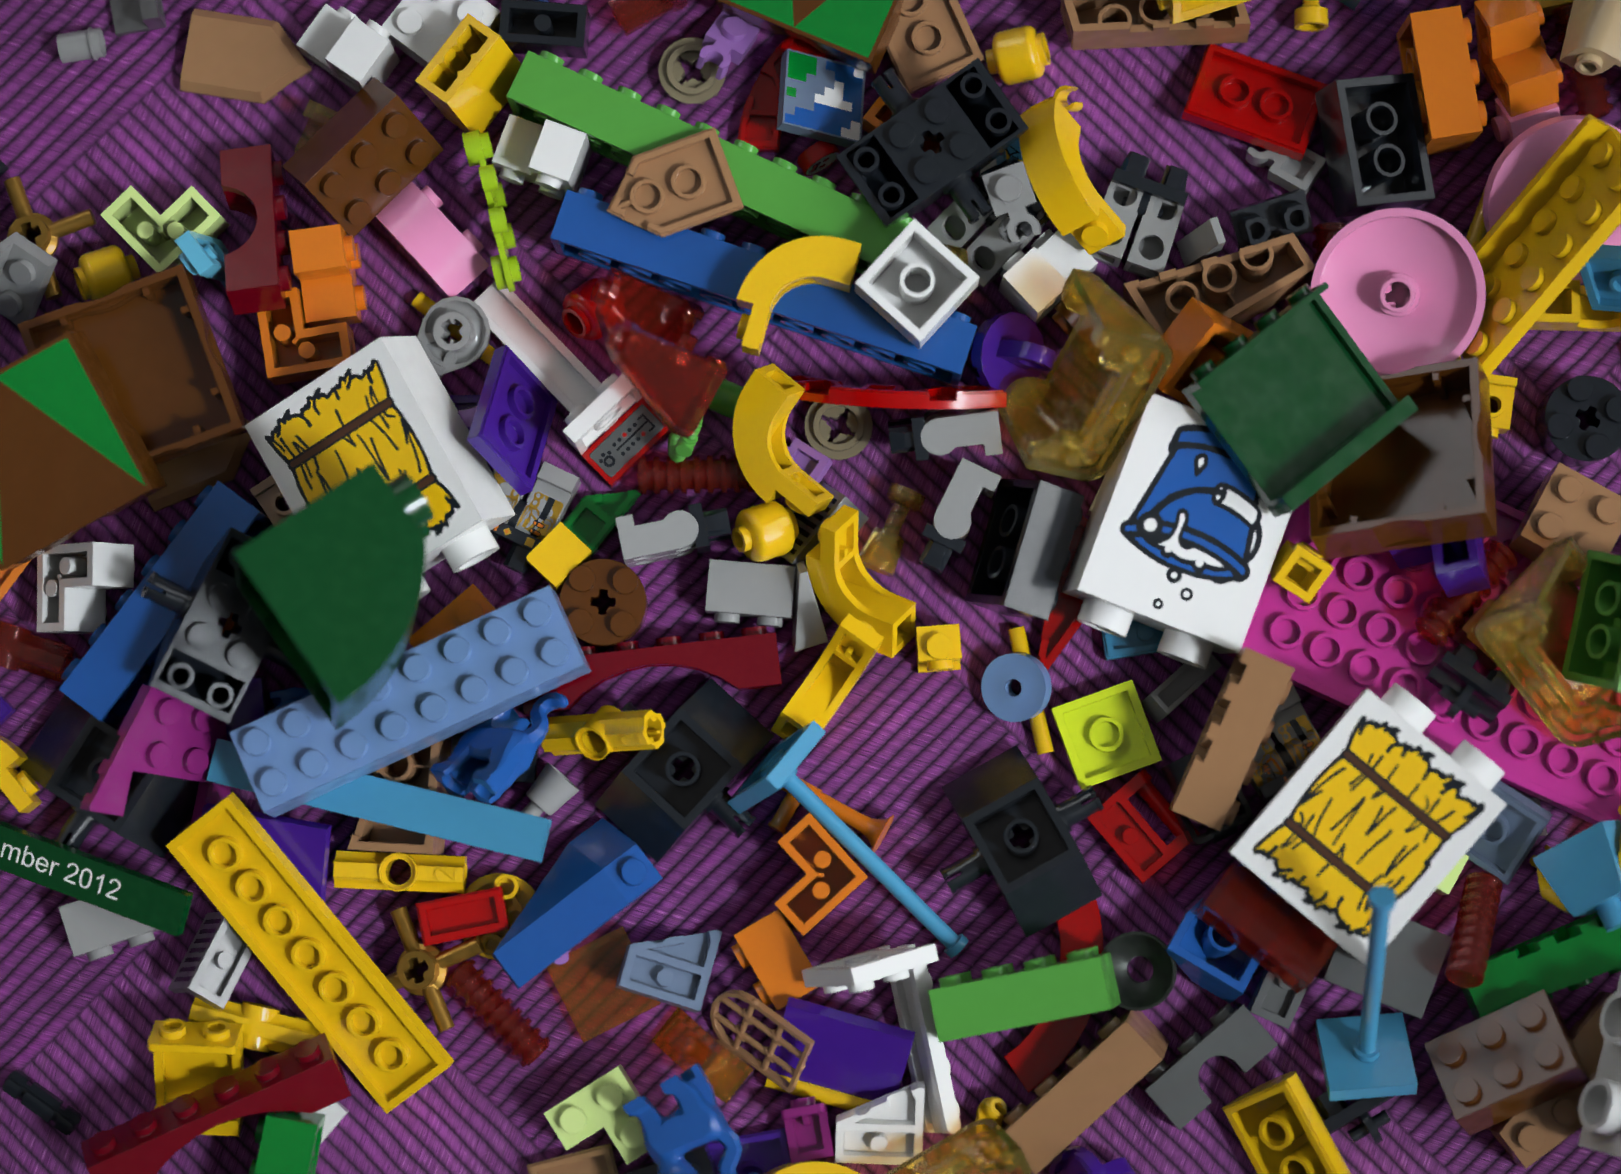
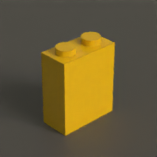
[415,13,521,133]

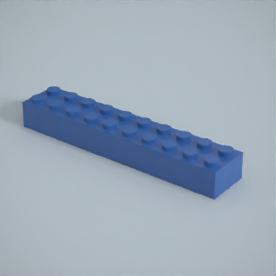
[550,188,977,386]

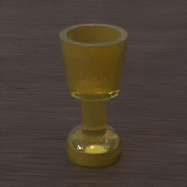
[859,483,926,577]

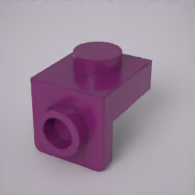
[781,1096,835,1163]

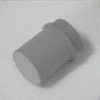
[57,27,106,64]

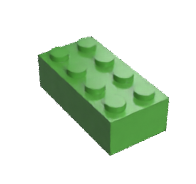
[928,946,1121,1043]

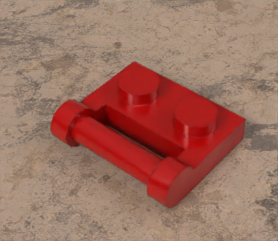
[1086,768,1200,884]

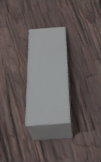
[1176,217,1226,267]
[791,561,828,652]
[1141,654,1222,723]

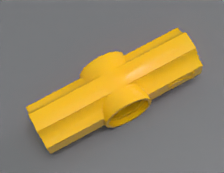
[541,705,666,761]
[333,850,468,894]
[188,997,321,1053]

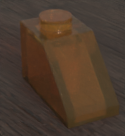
[651,1007,754,1103]

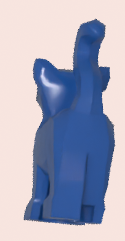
[430,692,569,804]
[623,1064,757,1174]

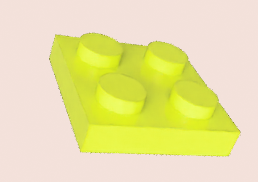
[1050,680,1162,790]

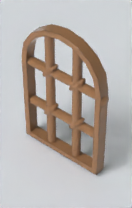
[710,989,815,1094]

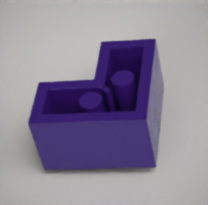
[1390,538,1491,597]

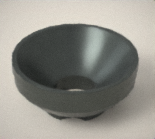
[1102,931,1177,1011]

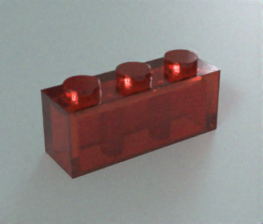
[1193,863,1339,994]

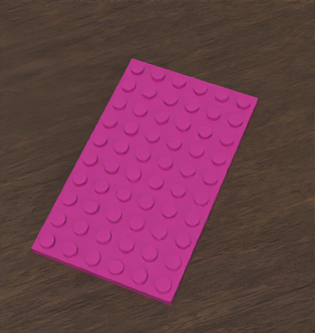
[1228,498,1621,825]

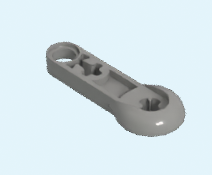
[417,296,491,379]

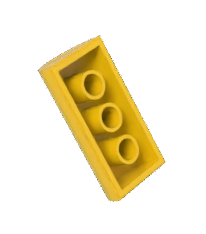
[1222,1071,1351,1174]

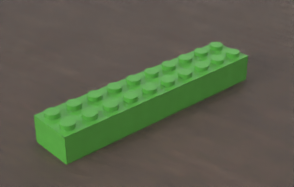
[506,50,913,275]

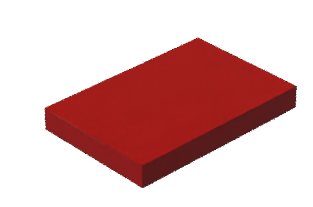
[1181,44,1328,162]

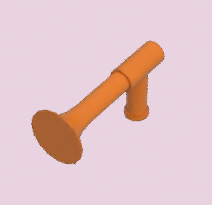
[767,778,894,853]

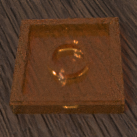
[547,926,661,1043]

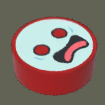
[797,141,841,176]

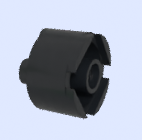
[1535,376,1621,467]

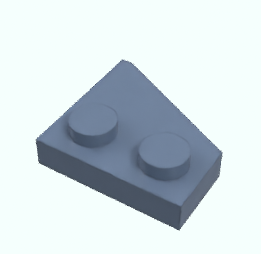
[615,930,722,1013]

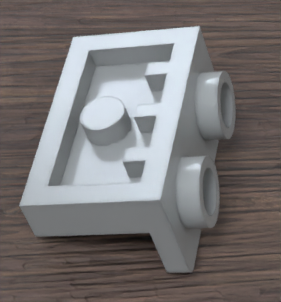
[0,232,58,326]

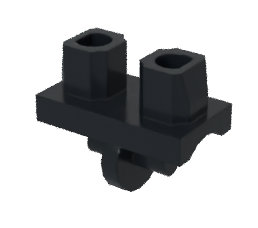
[1228,188,1314,251]
[1425,644,1513,724]
[1315,1091,1395,1145]

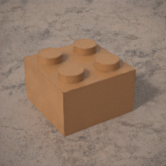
[1508,462,1621,587]

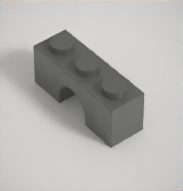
[1142,1003,1278,1131]

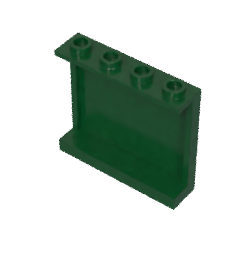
[1181,282,1418,517]

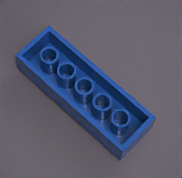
[59,481,272,725]

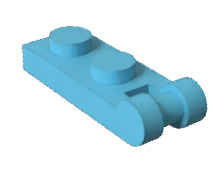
[175,230,228,289]

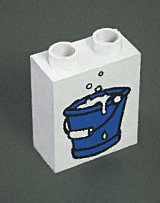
[1061,392,1292,669]

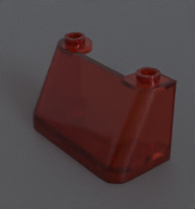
[590,267,728,439]

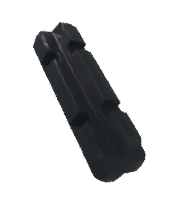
[2,1069,82,1135]

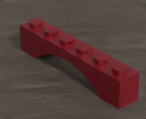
[523,626,782,716]
[80,1033,351,1174]

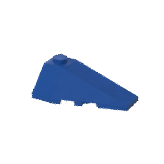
[492,818,663,989]
[1165,863,1290,1004]

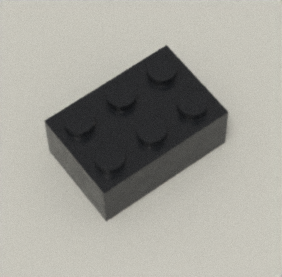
[1315,73,1435,218]
[965,478,1084,621]

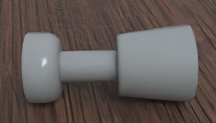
[521,762,580,817]

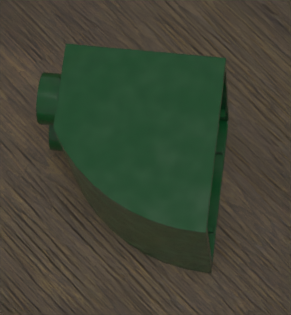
[233,462,434,730]

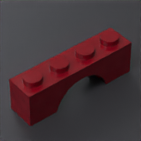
[220,144,292,315]

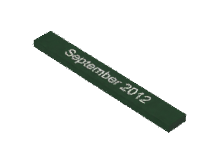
[0,820,194,937]

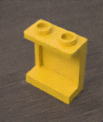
[147,1018,245,1136]

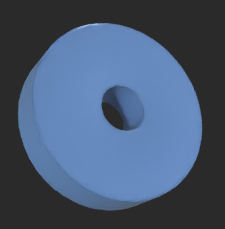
[981,652,1052,722]

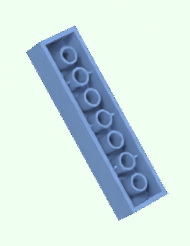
[229,585,592,818]

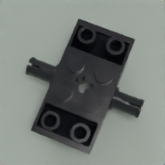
[836,58,1028,228]
[141,527,298,724]
[594,678,774,863]
[19,694,199,858]
[939,745,1104,938]

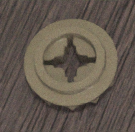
[658,37,726,105]
[804,402,873,461]

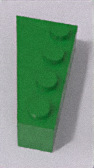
[1454,912,1621,1019]
[249,1111,326,1174]

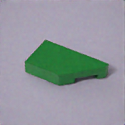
[563,490,642,557]

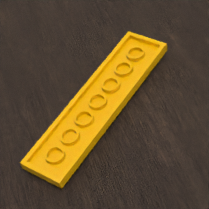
[166,792,454,1114]

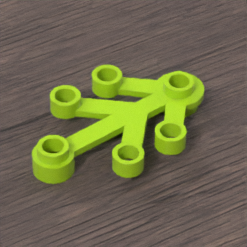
[462,129,522,292]

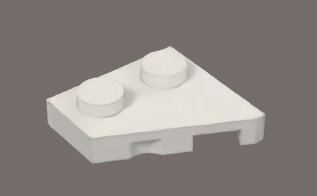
[835,1081,925,1166]

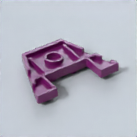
[80,685,231,825]

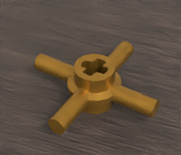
[0,176,96,301]
[385,906,484,1033]

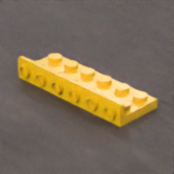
[1462,114,1621,378]

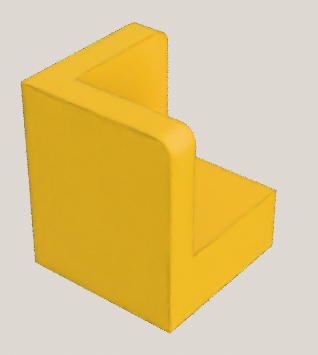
[526,522,592,593]

